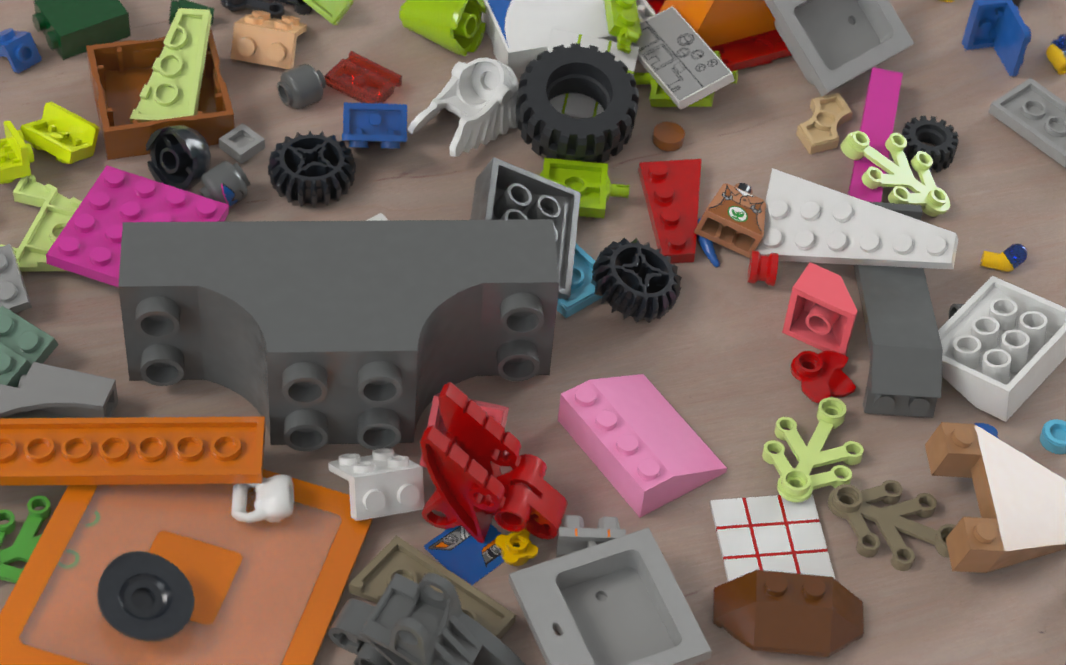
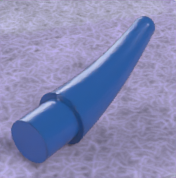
[697,218,720,267]

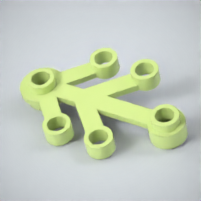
[841,131,950,217]
[762,397,864,502]

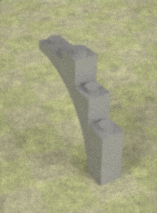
[0,362,118,418]

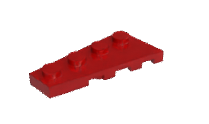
[638,159,702,264]

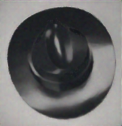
[97,551,194,642]

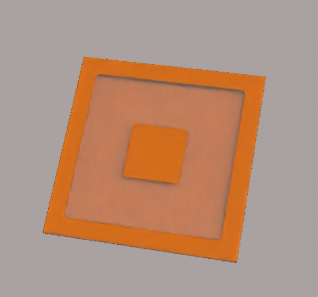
[0,469,374,665]

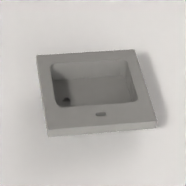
[764,0,915,96]
[509,528,712,665]

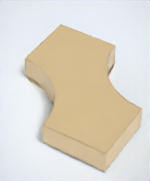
[796,93,853,154]

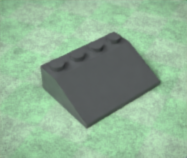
[470,157,581,300]

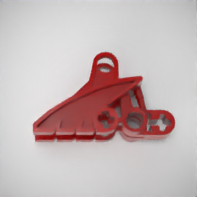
[420,382,568,543]

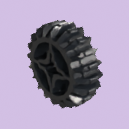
[268,131,356,208]
[591,238,682,323]

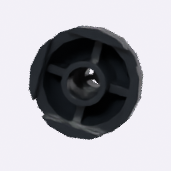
[146,125,211,190]

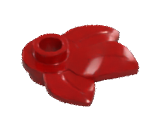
[790,350,856,404]

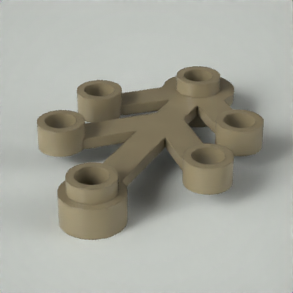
[828,480,956,571]

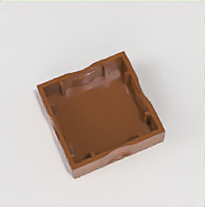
[86,30,235,160]

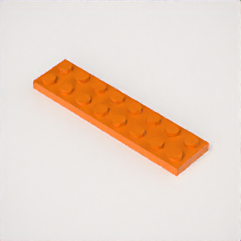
[0,416,266,486]

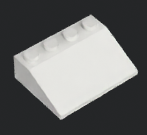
[938,276,1066,422]

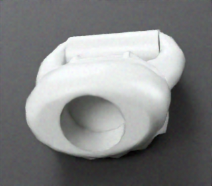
[231,475,294,523]

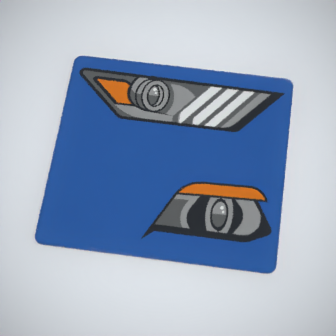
[424,524,516,585]

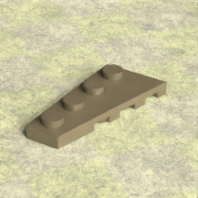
[349,535,516,640]

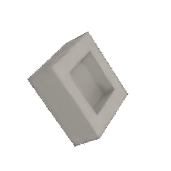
[219,123,265,164]

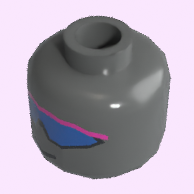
[199,161,251,208]

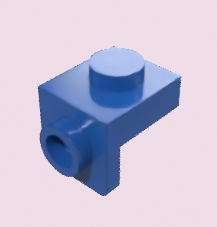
[0,28,42,73]

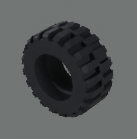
[515,43,639,163]

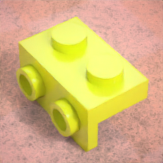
[20,102,100,164]
[0,120,34,184]

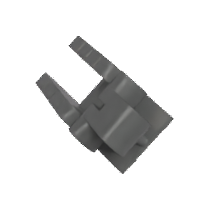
[328,573,526,665]

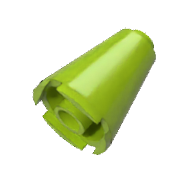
[399,0,486,56]

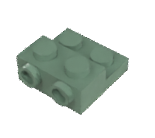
[0,306,59,388]

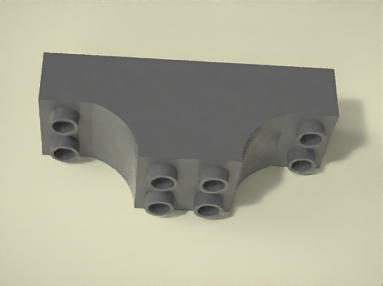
[118,219,560,451]

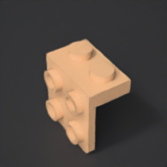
[230,11,307,69]

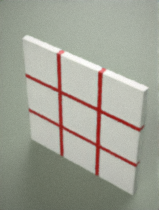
[710,494,835,581]

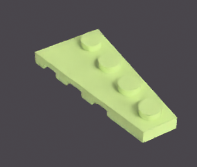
[129,8,212,124]

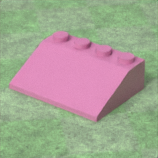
[558,374,727,518]

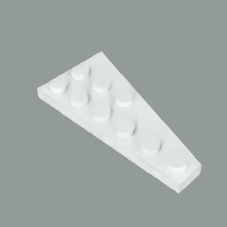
[755,168,958,269]

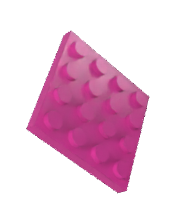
[46,165,229,287]

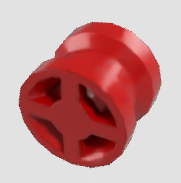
[747,250,779,286]

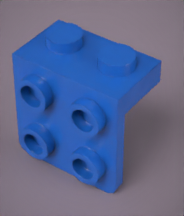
[961,0,1031,77]
[342,102,408,149]

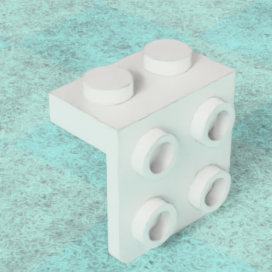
[328,448,424,521]

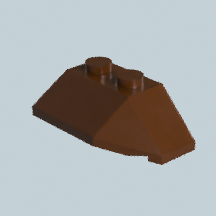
[713,570,864,657]

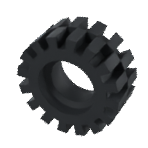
[901,116,959,173]

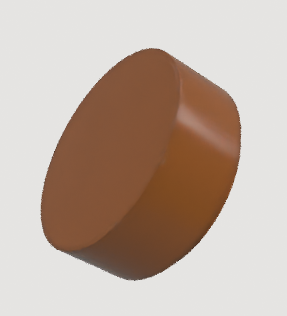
[652,121,685,151]

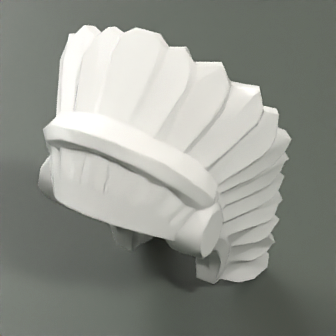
[407,58,519,157]

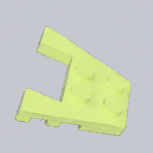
[0,174,82,272]

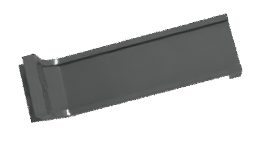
[854,201,943,418]

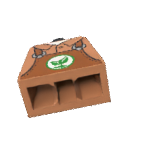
[694,183,766,258]

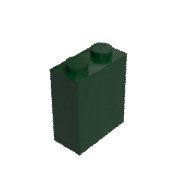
[32,0,131,60]

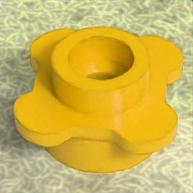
[495,529,538,566]

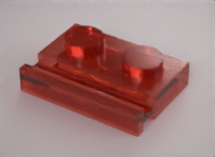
[325,51,402,103]

